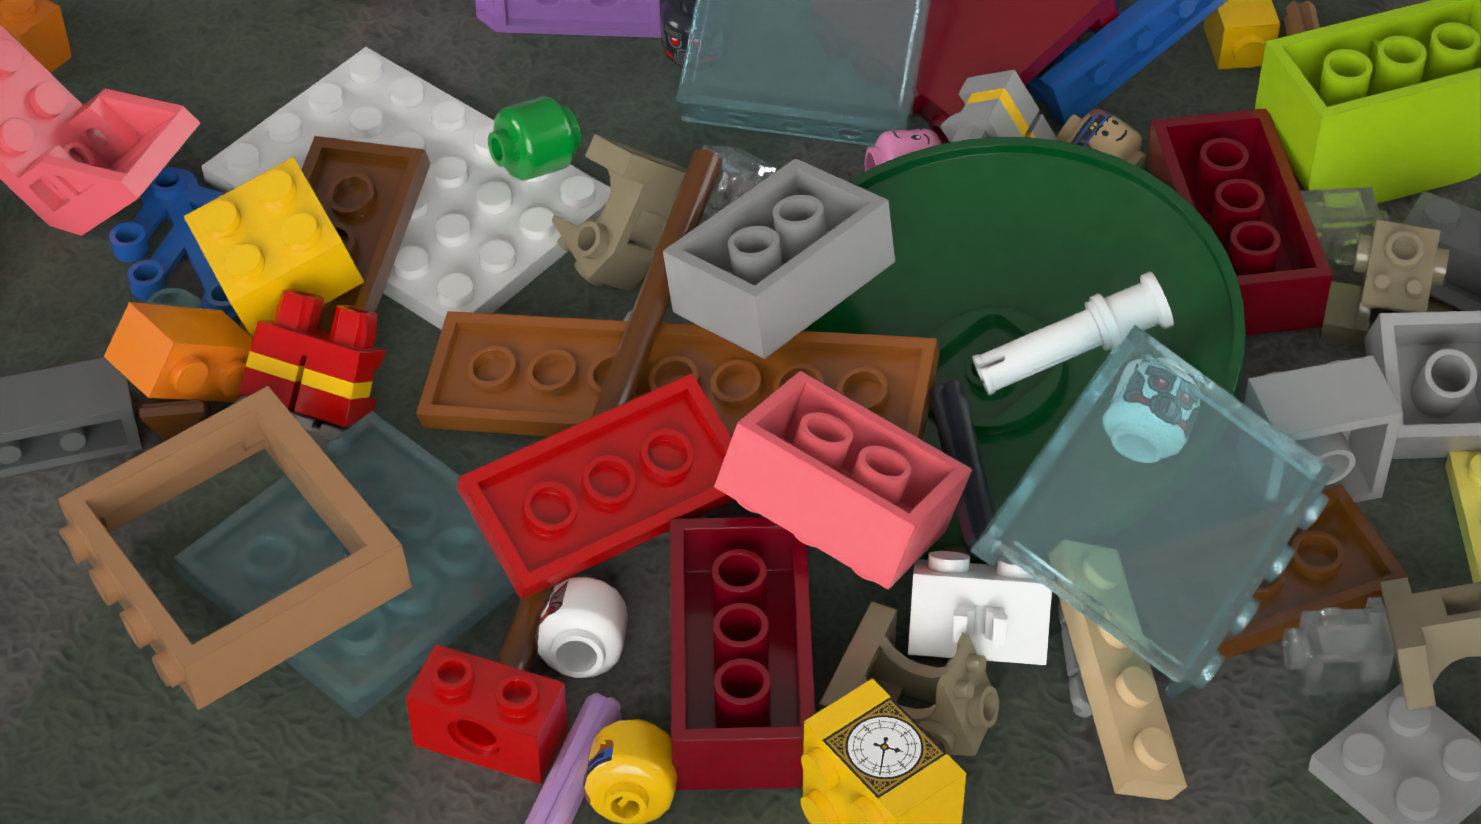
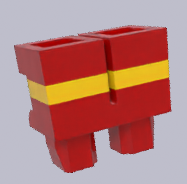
[238,289,386,427]

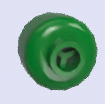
[488,96,581,181]

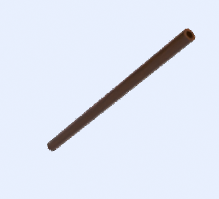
[497,149,722,672]

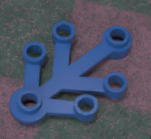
[109,167,241,326]

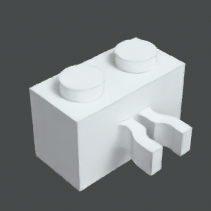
[908,551,1052,665]

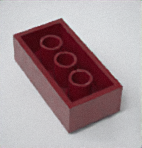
[1145,109,1333,335]
[670,517,815,791]

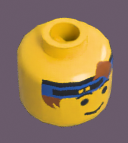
[583,719,678,824]

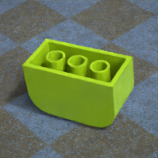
[1255,0,1481,212]

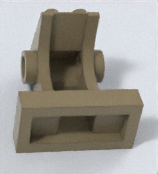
[552,134,687,291]
[1320,219,1453,347]
[1380,577,1481,710]
[819,601,999,756]

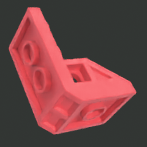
[0,24,200,236]

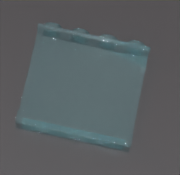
[676,0,931,147]
[970,325,1335,699]

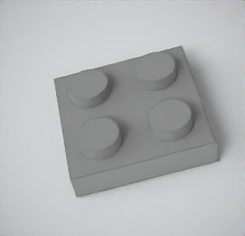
[1308,684,1481,824]

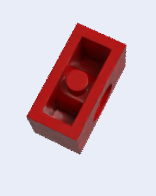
[406,644,569,785]

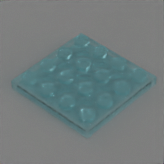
[174,411,516,719]

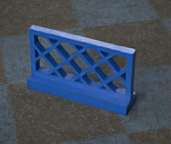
[1025,0,1228,126]

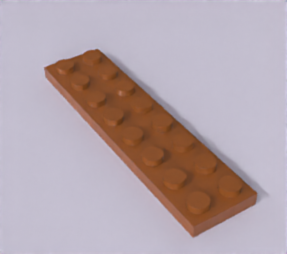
[416,311,940,441]

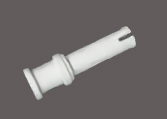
[972,272,1174,395]

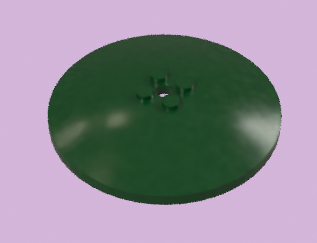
[803,137,1246,565]

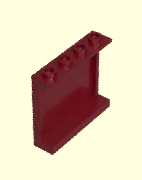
[810,0,1118,144]

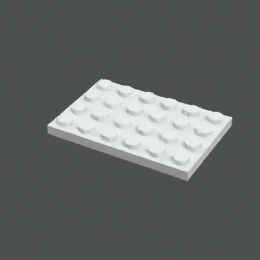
[202,47,611,330]

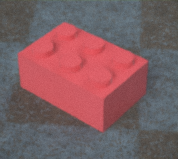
[714,371,972,590]

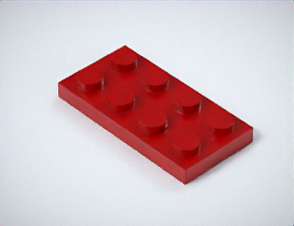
[457,374,735,600]

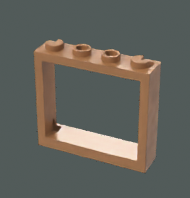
[58,386,412,710]

